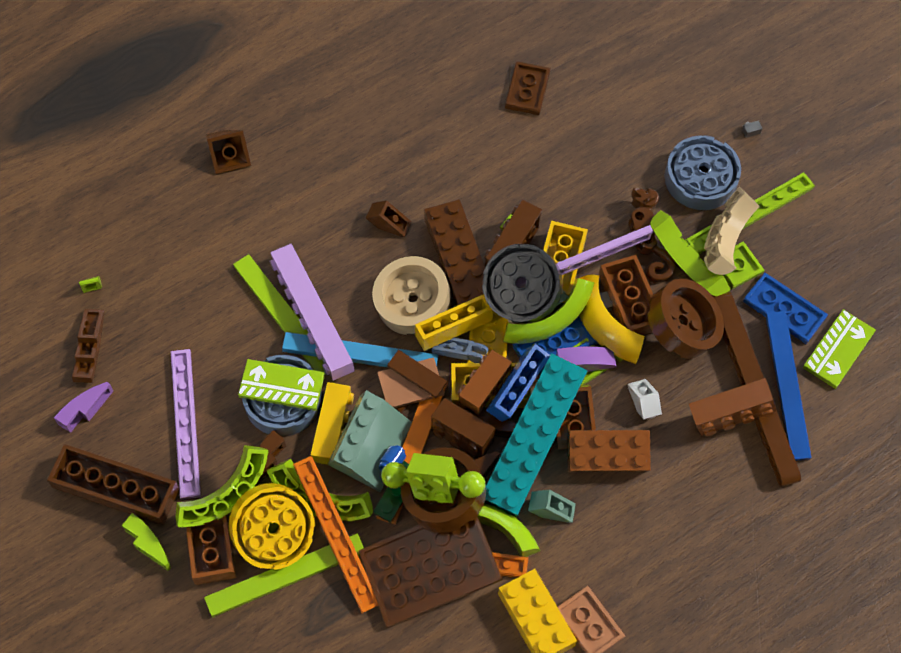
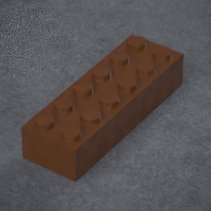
[424,199,485,306]
[47,444,179,525]

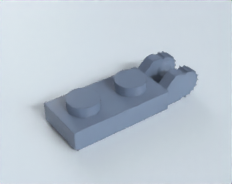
[432,338,488,363]

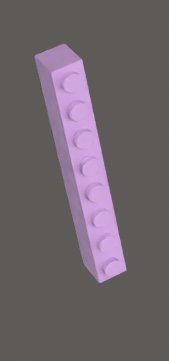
[270,244,354,381]

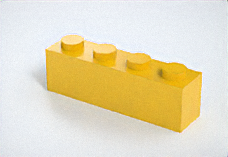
[415,294,493,351]
[311,382,354,464]

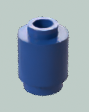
[379,445,406,471]

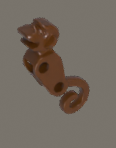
[628,188,676,282]

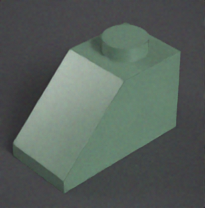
[528,489,576,523]

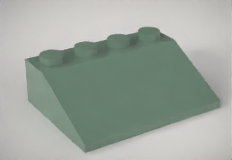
[327,390,412,492]

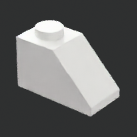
[628,379,662,419]

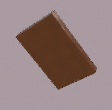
[505,61,551,115]

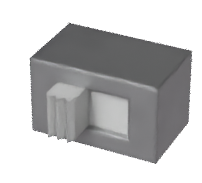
[742,121,762,138]
[600,291,613,311]

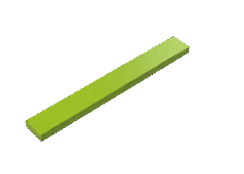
[685,172,815,254]
[233,254,326,374]
[204,533,364,618]

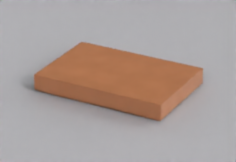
[377,357,444,408]
[558,586,625,653]

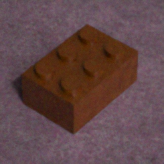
[431,398,495,459]

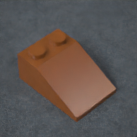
[556,384,596,449]

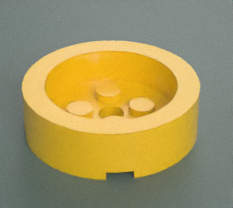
[229,483,315,570]

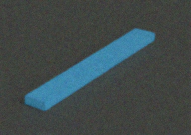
[282,332,438,367]

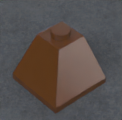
[206,130,251,174]

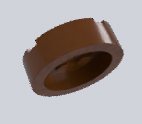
[647,279,724,359]
[401,448,486,533]

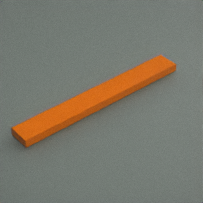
[376,381,448,525]
[293,456,379,614]

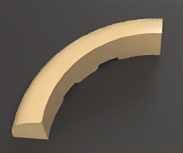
[704,187,760,275]

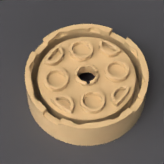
[372,256,451,335]

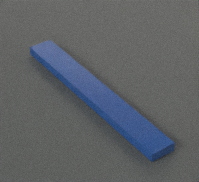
[765,311,812,461]

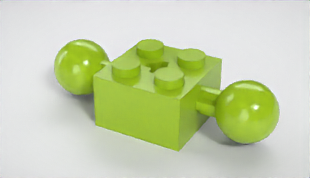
[381,453,485,503]

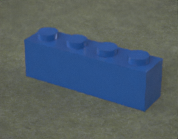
[486,344,550,422]

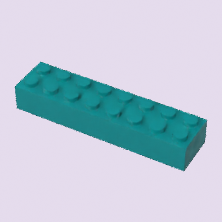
[485,353,588,517]

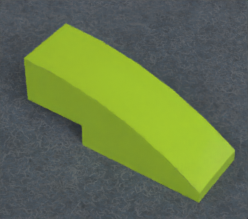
[122,513,171,571]

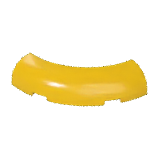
[579,274,645,364]

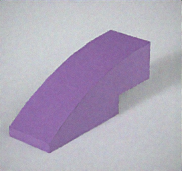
[556,347,616,372]
[54,382,113,433]

